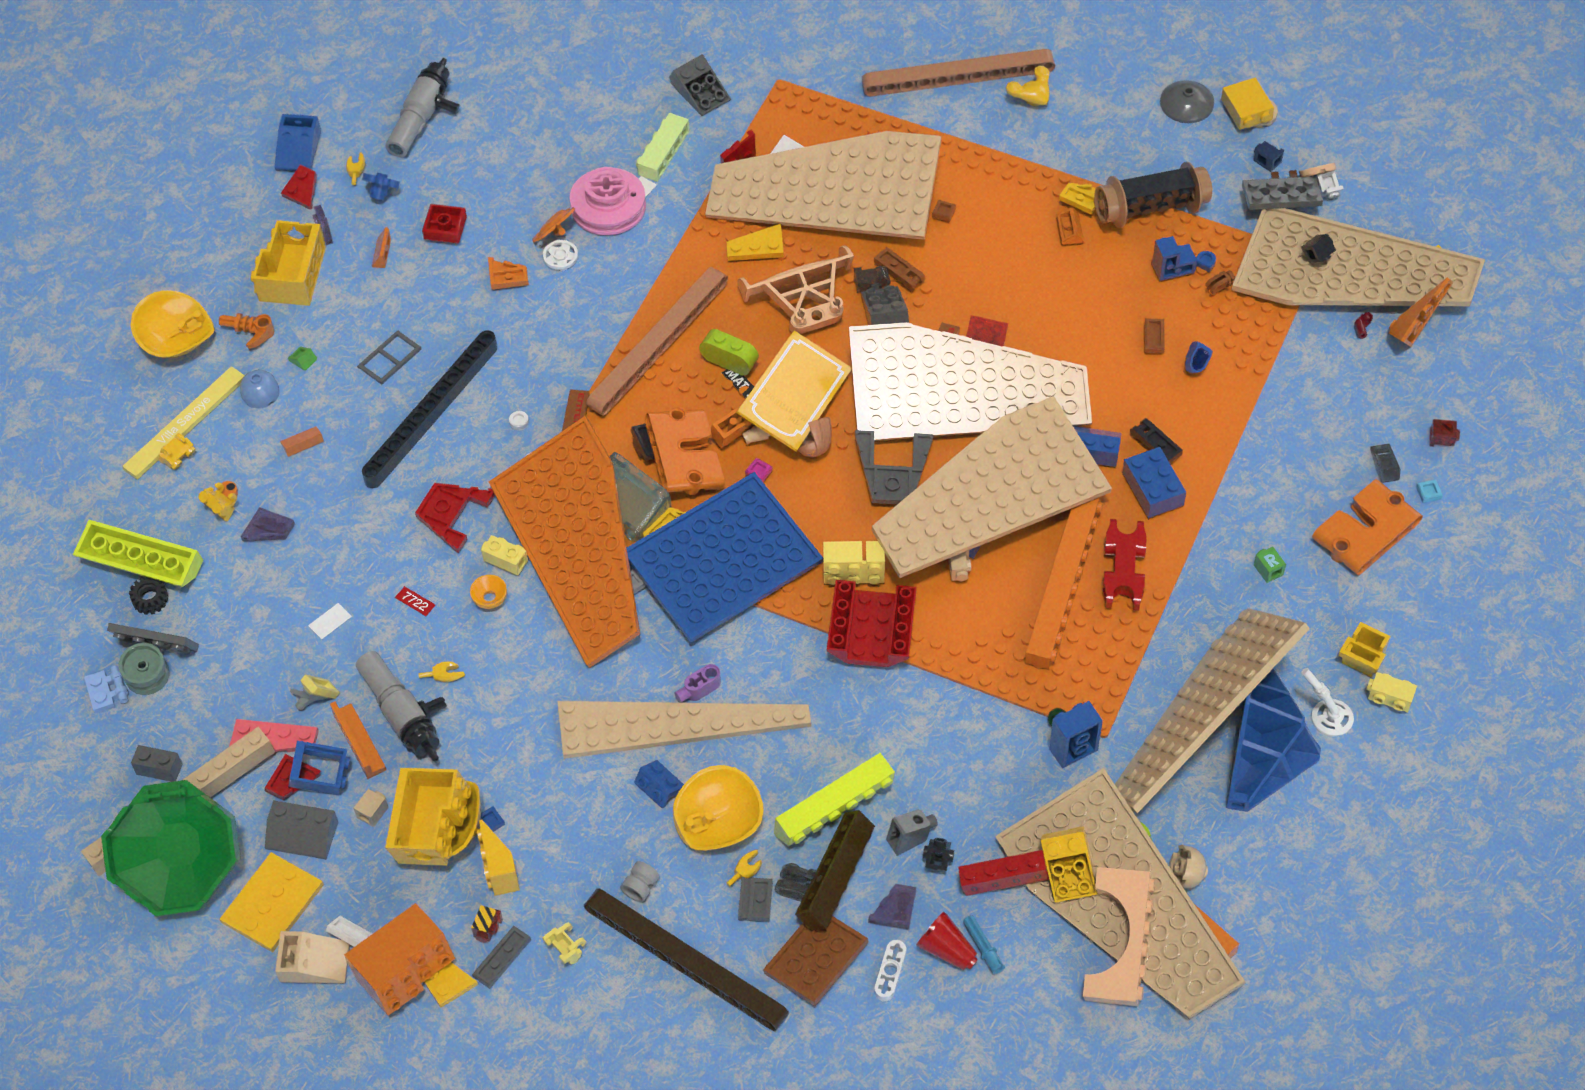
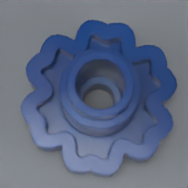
[362,172,400,200]

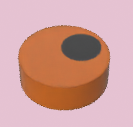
[222,481,238,500]

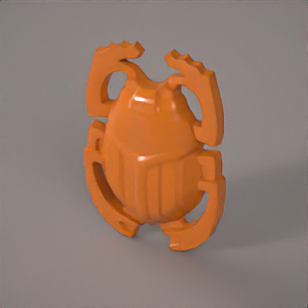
[532,207,575,242]

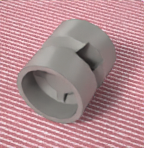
[620,861,659,902]

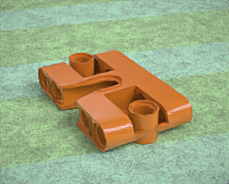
[645,407,724,495]
[1312,479,1423,575]

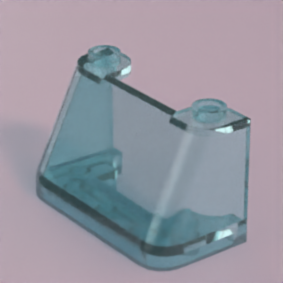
[610,452,672,542]

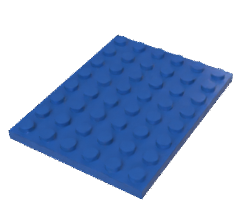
[627,472,824,643]

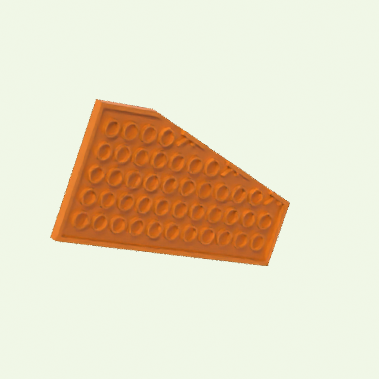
[489,416,640,668]

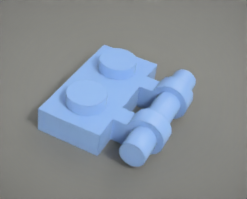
[84,666,128,714]

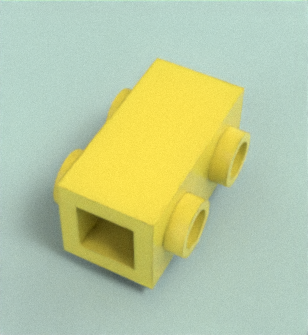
[481,535,528,576]
[1366,672,1417,712]

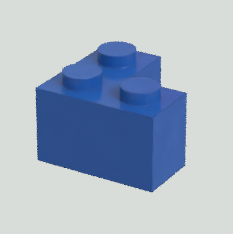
[1152,236,1197,281]

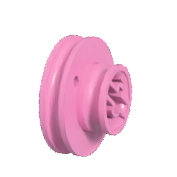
[570,167,646,235]

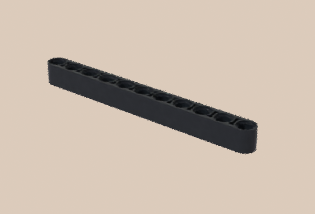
[362,330,497,489]

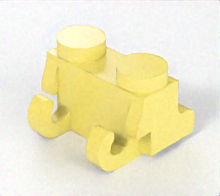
[542,922,586,965]

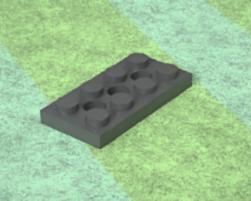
[1242,177,1323,210]
[107,623,199,654]

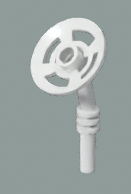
[1301,668,1354,736]

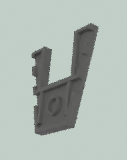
[855,430,933,504]

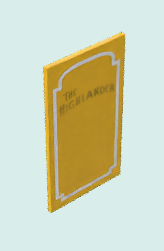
[737,331,852,452]

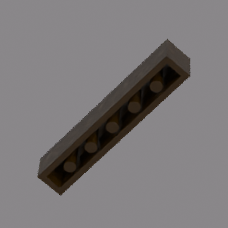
[795,810,875,930]

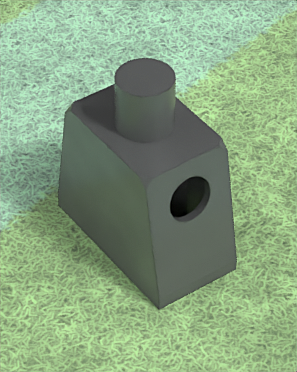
[886,809,938,856]

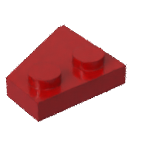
[720,129,756,163]
[281,165,317,210]
[265,754,321,800]

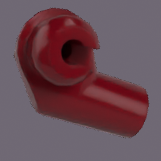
[1355,312,1373,339]

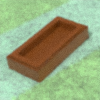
[1145,318,1165,354]

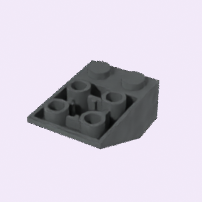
[669,54,731,116]
[861,285,909,325]

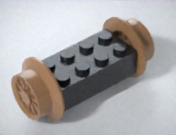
[1094,162,1212,228]

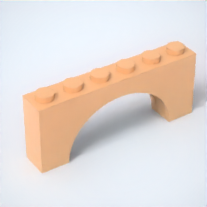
[1083,867,1155,1006]

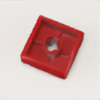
[422,204,467,243]

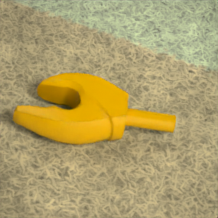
[346,152,365,185]
[418,661,465,682]
[726,849,762,887]

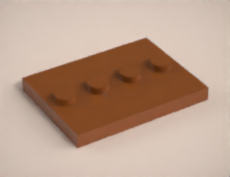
[763,916,869,1006]

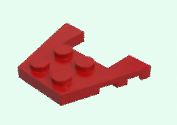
[415,483,495,553]

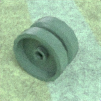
[118,643,169,695]

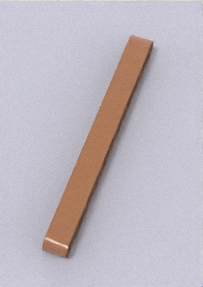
[861,49,1056,96]
[586,267,728,416]

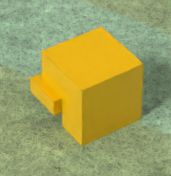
[1338,622,1390,677]

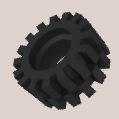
[129,577,169,615]

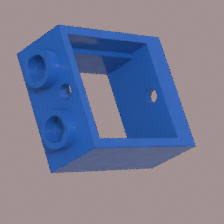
[288,740,350,795]

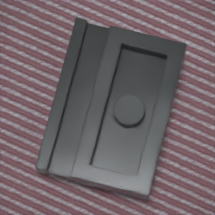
[738,877,773,922]

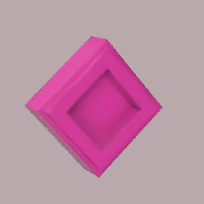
[745,458,773,482]

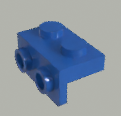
[634,760,684,808]

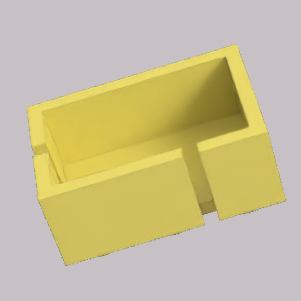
[823,541,885,585]

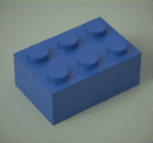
[1122,447,1186,518]
[1049,701,1103,769]

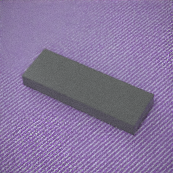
[472,926,531,989]

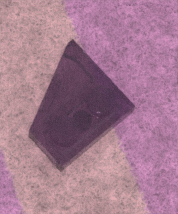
[312,205,333,245]
[868,884,917,930]

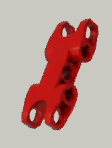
[1103,519,1147,611]

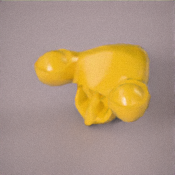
[1006,66,1050,106]

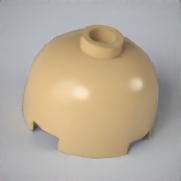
[1169,845,1208,889]

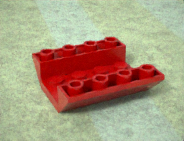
[827,580,917,667]

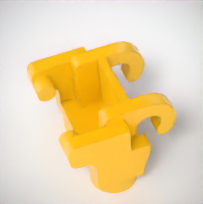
[158,433,196,470]
[198,482,237,521]

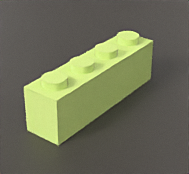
[636,113,690,182]

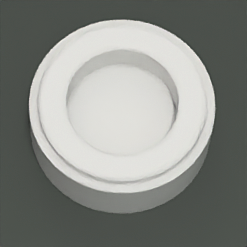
[509,411,529,431]

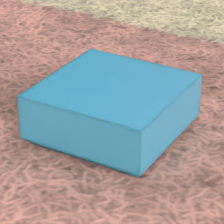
[1416,479,1443,503]

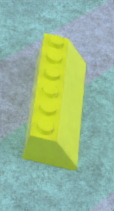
[73,520,203,587]
[773,753,895,846]

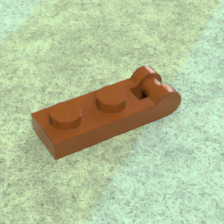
[874,247,925,291]

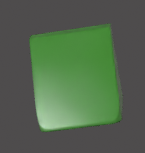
[288,347,317,370]

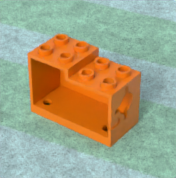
[344,903,455,1016]

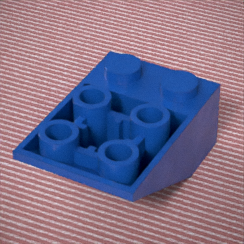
[274,114,321,171]

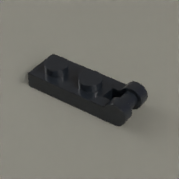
[1130,418,1183,463]

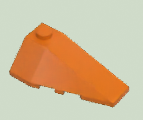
[1389,277,1453,347]

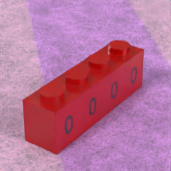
[958,850,1049,896]

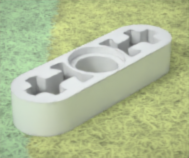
[875,940,906,1002]

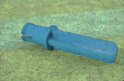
[963,915,1005,974]

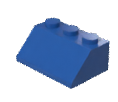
[1073,426,1122,467]

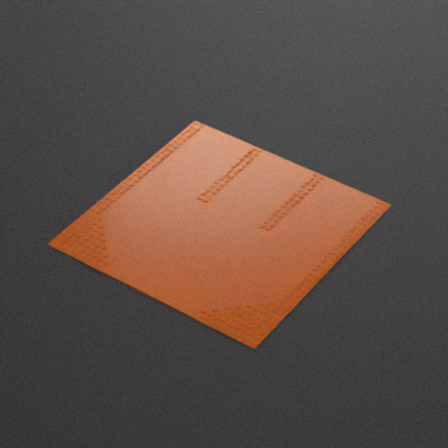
[586,79,1300,738]

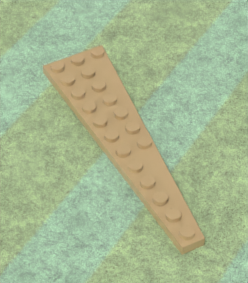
[557,701,811,759]

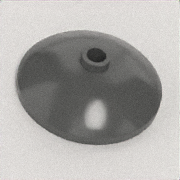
[1160,80,1214,123]

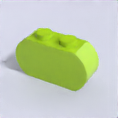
[699,329,759,375]

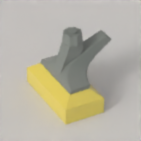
[290,674,340,711]

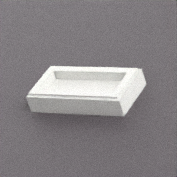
[326,916,372,947]

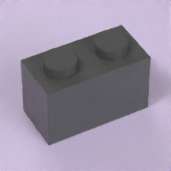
[131,745,183,782]

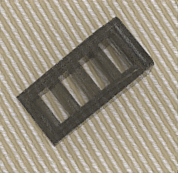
[1370,444,1401,483]

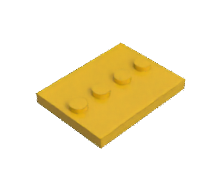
[219,852,324,953]

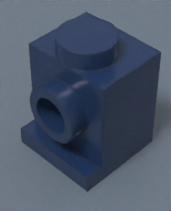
[1253,141,1284,172]

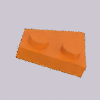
[488,257,529,290]

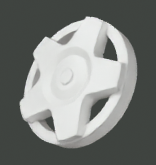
[543,240,578,271]

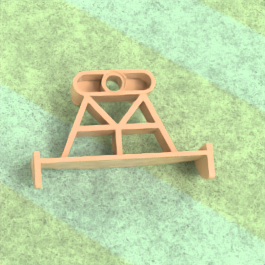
[737,246,854,334]

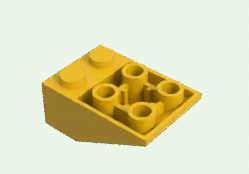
[477,820,520,896]
[1041,826,1098,903]

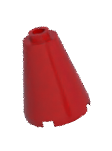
[916,911,978,970]

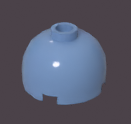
[240,369,279,409]

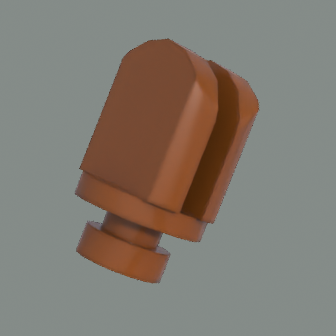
[1206,270,1235,295]

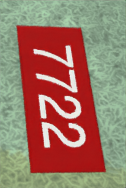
[394,586,436,616]

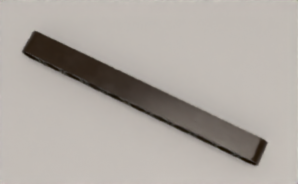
[583,888,789,1031]

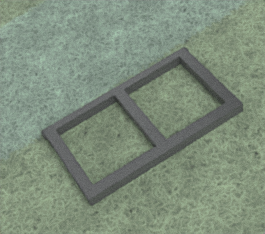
[357,330,422,385]

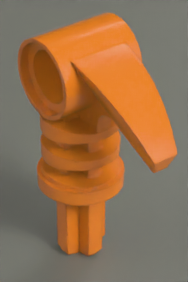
[219,313,275,349]

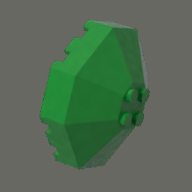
[101,780,241,916]

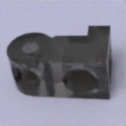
[854,266,891,293]

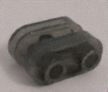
[774,863,816,902]

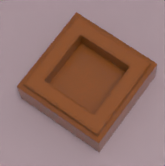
[932,200,956,222]

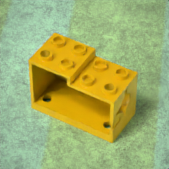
[251,220,326,306]
[385,768,471,866]

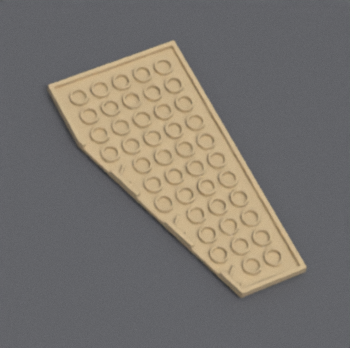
[1232,208,1485,306]
[995,768,1246,1019]

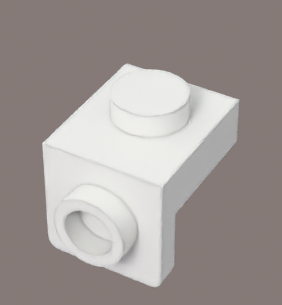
[1315,171,1344,199]

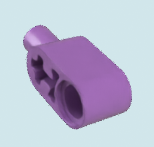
[674,664,721,703]

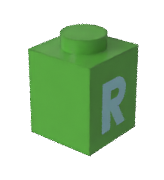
[1254,547,1286,583]

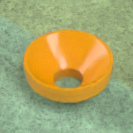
[470,575,507,609]

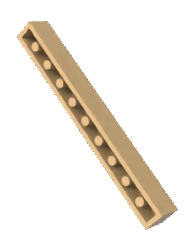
[81,727,275,876]

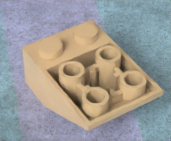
[275,931,350,983]

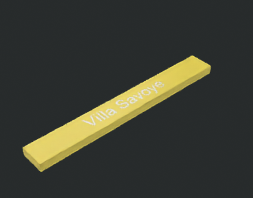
[122,366,245,480]

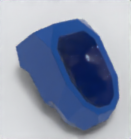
[1185,341,1213,373]

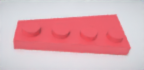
[229,719,319,754]

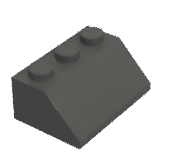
[265,800,338,860]

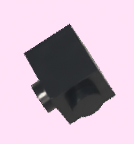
[1301,234,1336,263]

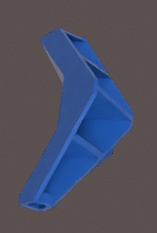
[1226,669,1321,812]

